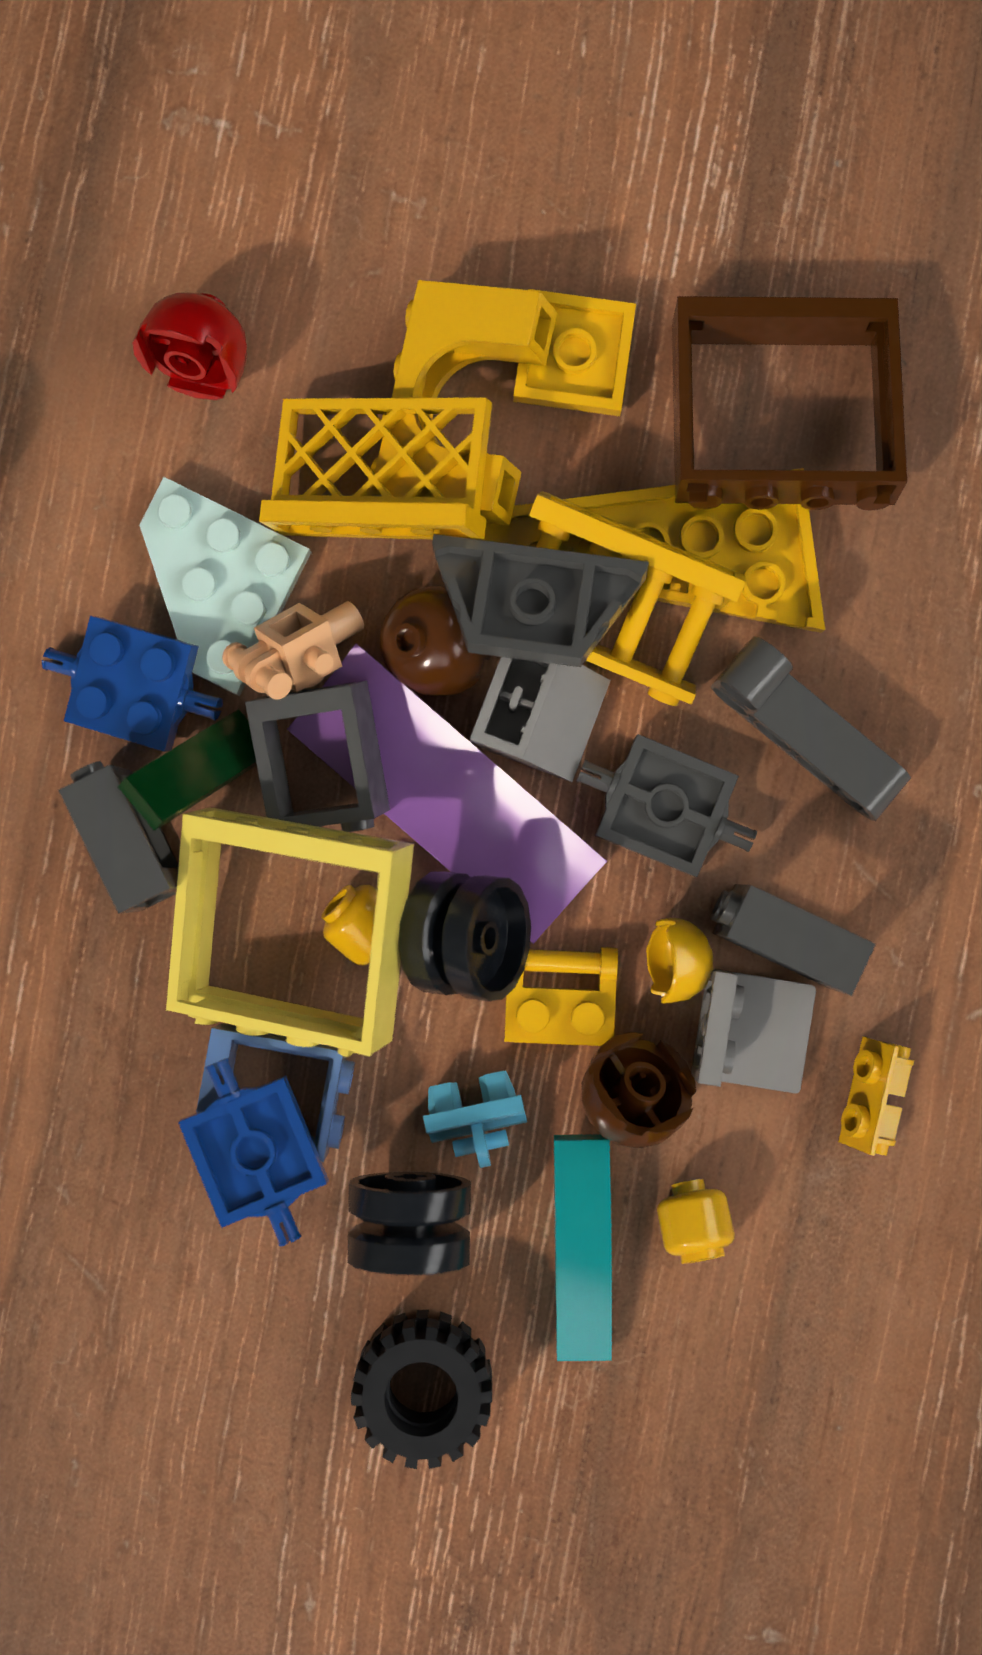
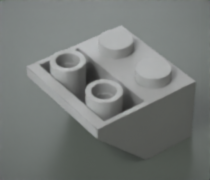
[470,657,611,782]

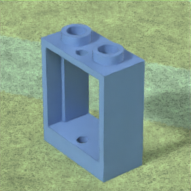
[196,1023,355,1162]

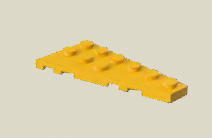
[484,468,825,633]

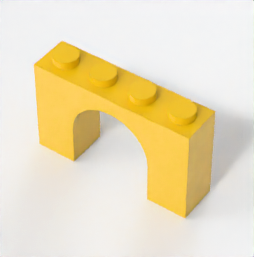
[371,280,557,526]

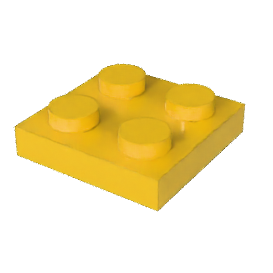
[513,289,636,416]

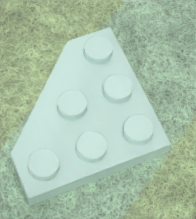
[140,477,312,697]

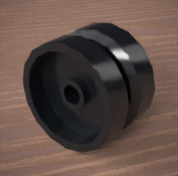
[399,871,531,1002]
[347,1172,471,1275]

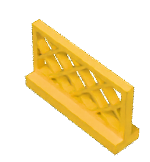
[259,397,492,540]

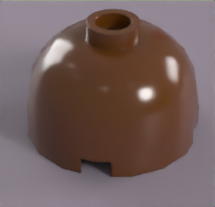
[380,586,491,696]
[581,1032,696,1148]

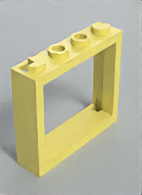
[166,807,414,1057]

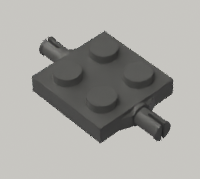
[576,734,757,877]

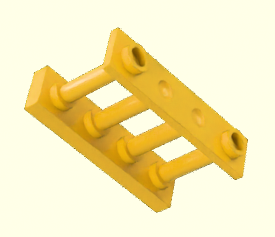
[529,491,746,706]

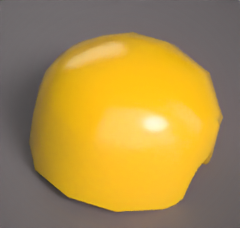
[646,918,713,1004]

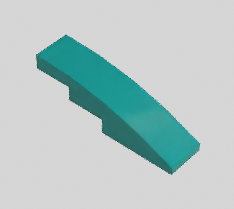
[554,1134,612,1361]

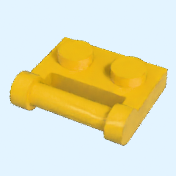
[504,947,618,1046]

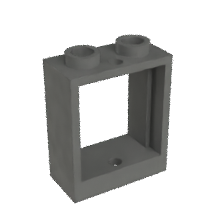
[245,680,390,832]
[59,761,179,914]
[710,884,876,996]

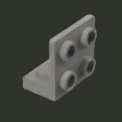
[691,969,816,1093]

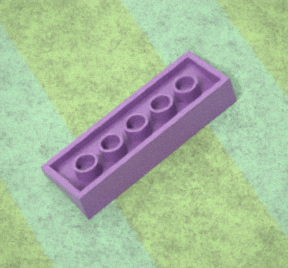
[287,643,607,944]

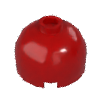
[132,292,247,400]

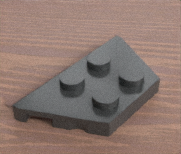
[432,534,649,667]

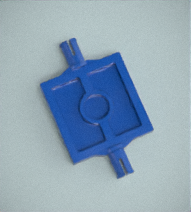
[42,616,223,752]
[178,1058,329,1247]

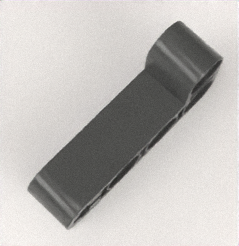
[711,637,911,821]

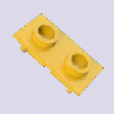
[838,1036,915,1156]

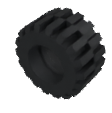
[351,1310,492,1469]

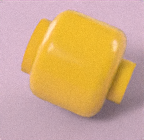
[321,885,377,966]
[657,1179,735,1264]

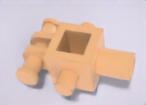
[222,601,364,700]

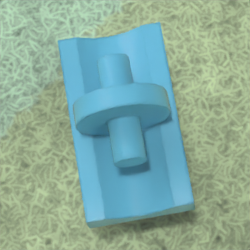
[423,1071,527,1168]

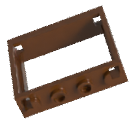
[672,296,907,511]

